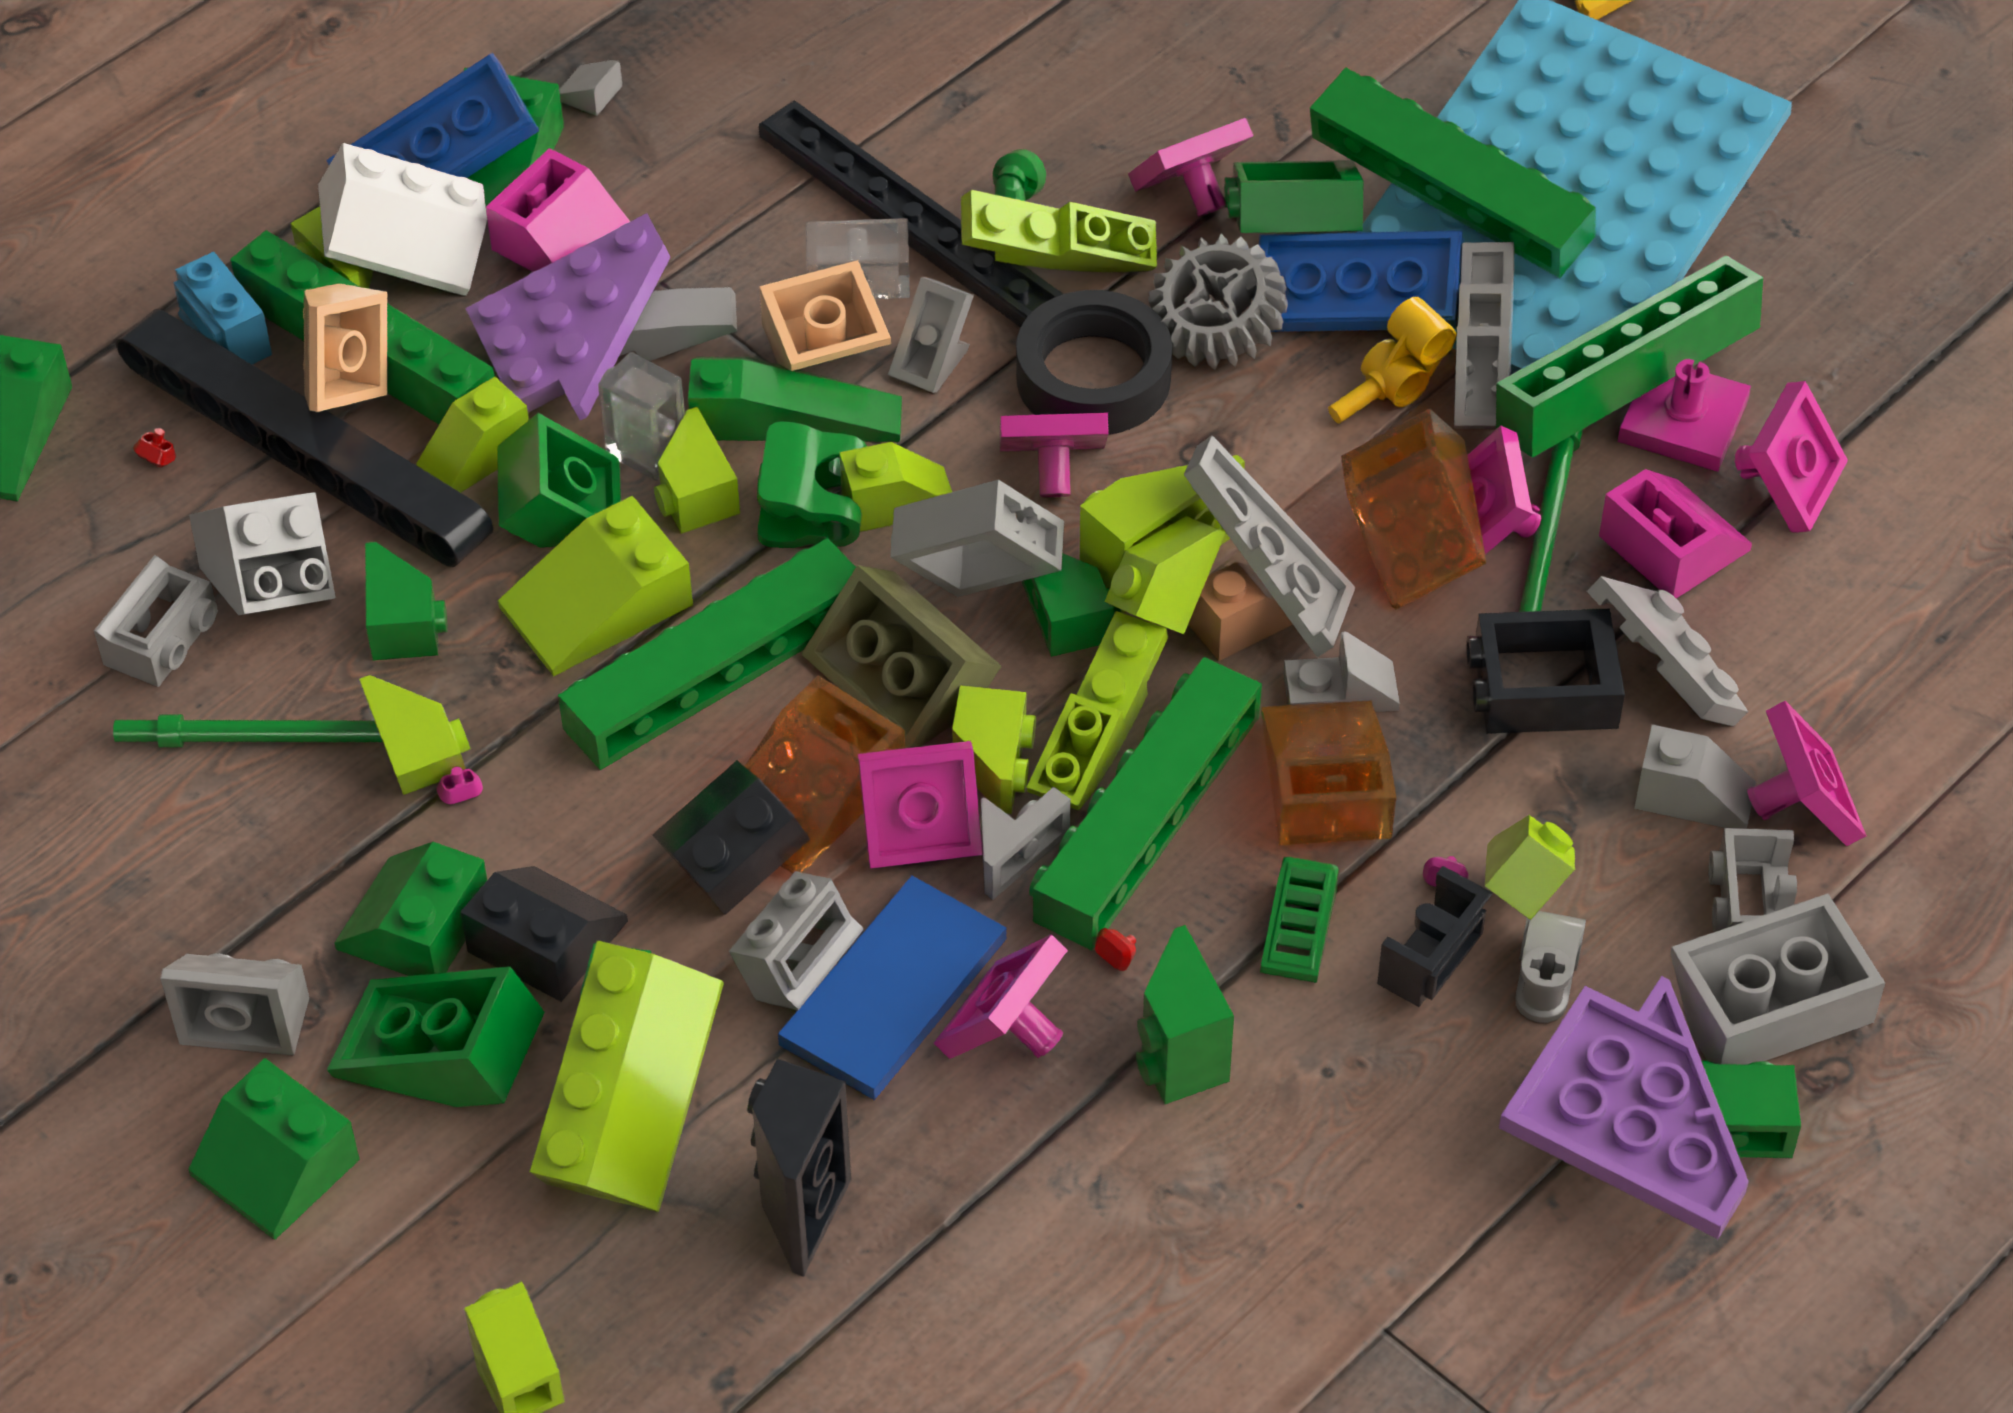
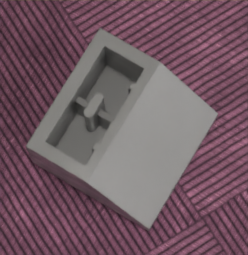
[189,492,336,615]

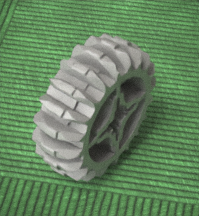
[1148,234,1288,370]

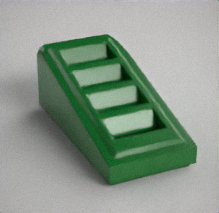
[1260,857,1339,983]

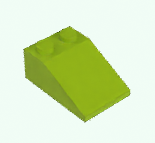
[1079,455,1245,613]
[498,495,693,677]

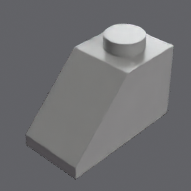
[1634,725,1756,829]

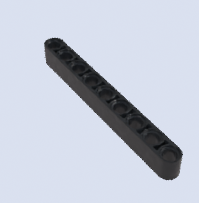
[116,309,494,567]

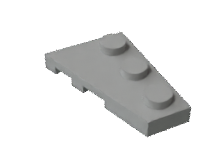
[1587,576,1748,726]

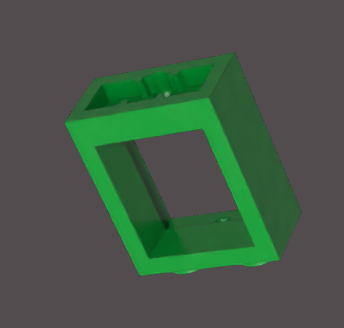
[1224,160,1364,233]

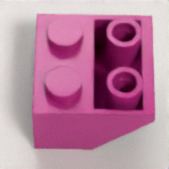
[486,148,630,272]
[1599,469,1752,598]

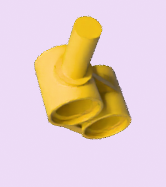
[1328,297,1457,424]

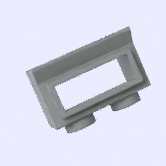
[94,555,218,687]
[1708,828,1797,932]
[729,871,864,1010]

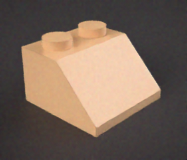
[759,260,891,371]
[303,283,387,412]

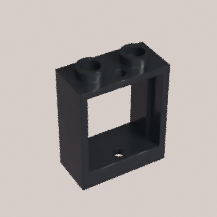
[1466,608,1625,734]

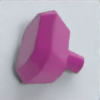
[437,767,483,804]
[1423,856,1468,887]

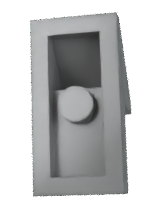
[888,277,974,393]
[1283,632,1400,717]
[981,787,1070,900]

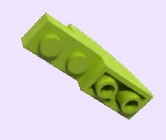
[961,190,1157,272]
[1026,611,1168,810]

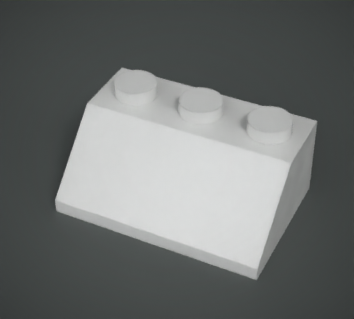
[318,143,487,296]

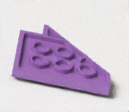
[465,213,670,420]
[1499,976,1748,1239]

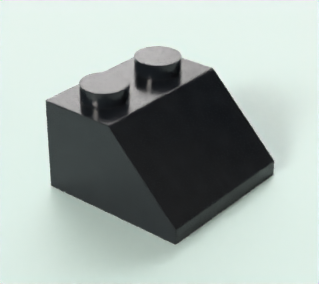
[652,760,810,915]
[460,866,628,1002]

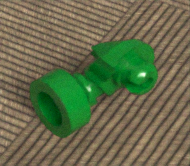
[992,149,1046,201]

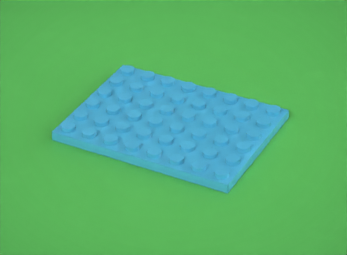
[1357,0,1792,375]

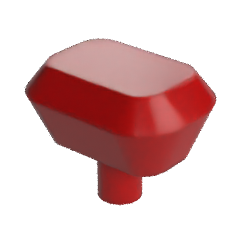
[133,428,176,467]
[1095,928,1136,971]

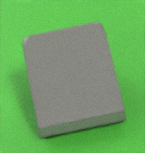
[559,60,622,116]

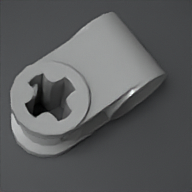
[1515,911,1586,1023]

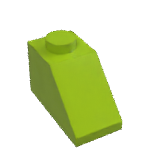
[416,377,529,493]
[654,407,740,534]
[839,442,952,532]
[1105,516,1226,634]
[359,675,471,795]
[1485,815,1575,920]

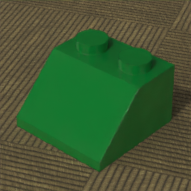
[497,413,621,548]
[334,841,488,976]
[1136,925,1234,1104]
[188,1058,360,1240]

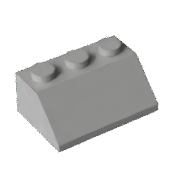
[1670,893,1885,1064]

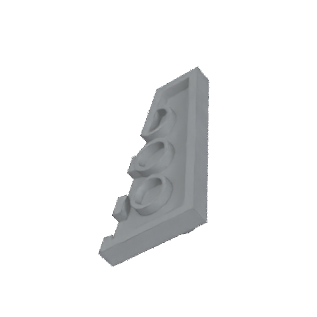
[1184,435,1356,657]

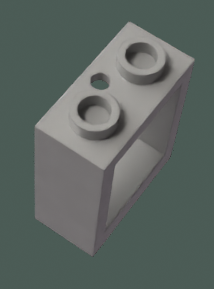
[890,480,1064,597]

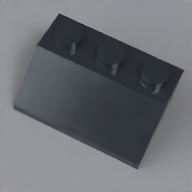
[747,1059,852,1277]

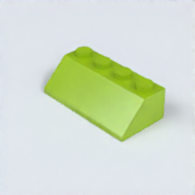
[530,940,724,1212]

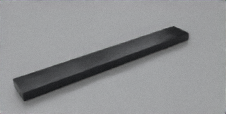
[758,100,1063,327]

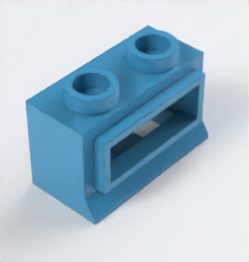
[173,252,272,364]

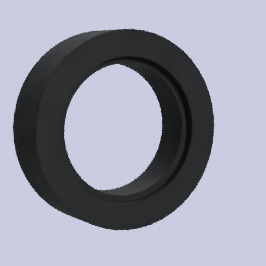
[1016,290,1172,435]

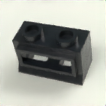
[1377,866,1493,1007]

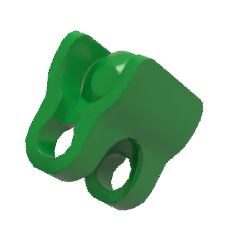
[757,421,868,548]

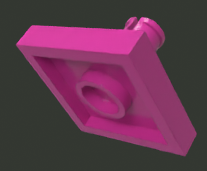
[1128,118,1253,217]
[1618,359,1751,472]
[1735,381,1848,533]
[999,413,1109,498]
[1432,426,1541,574]
[1747,701,1866,846]
[858,741,983,868]
[933,934,1068,1059]

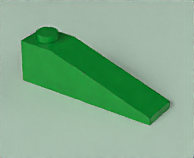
[688,357,902,442]

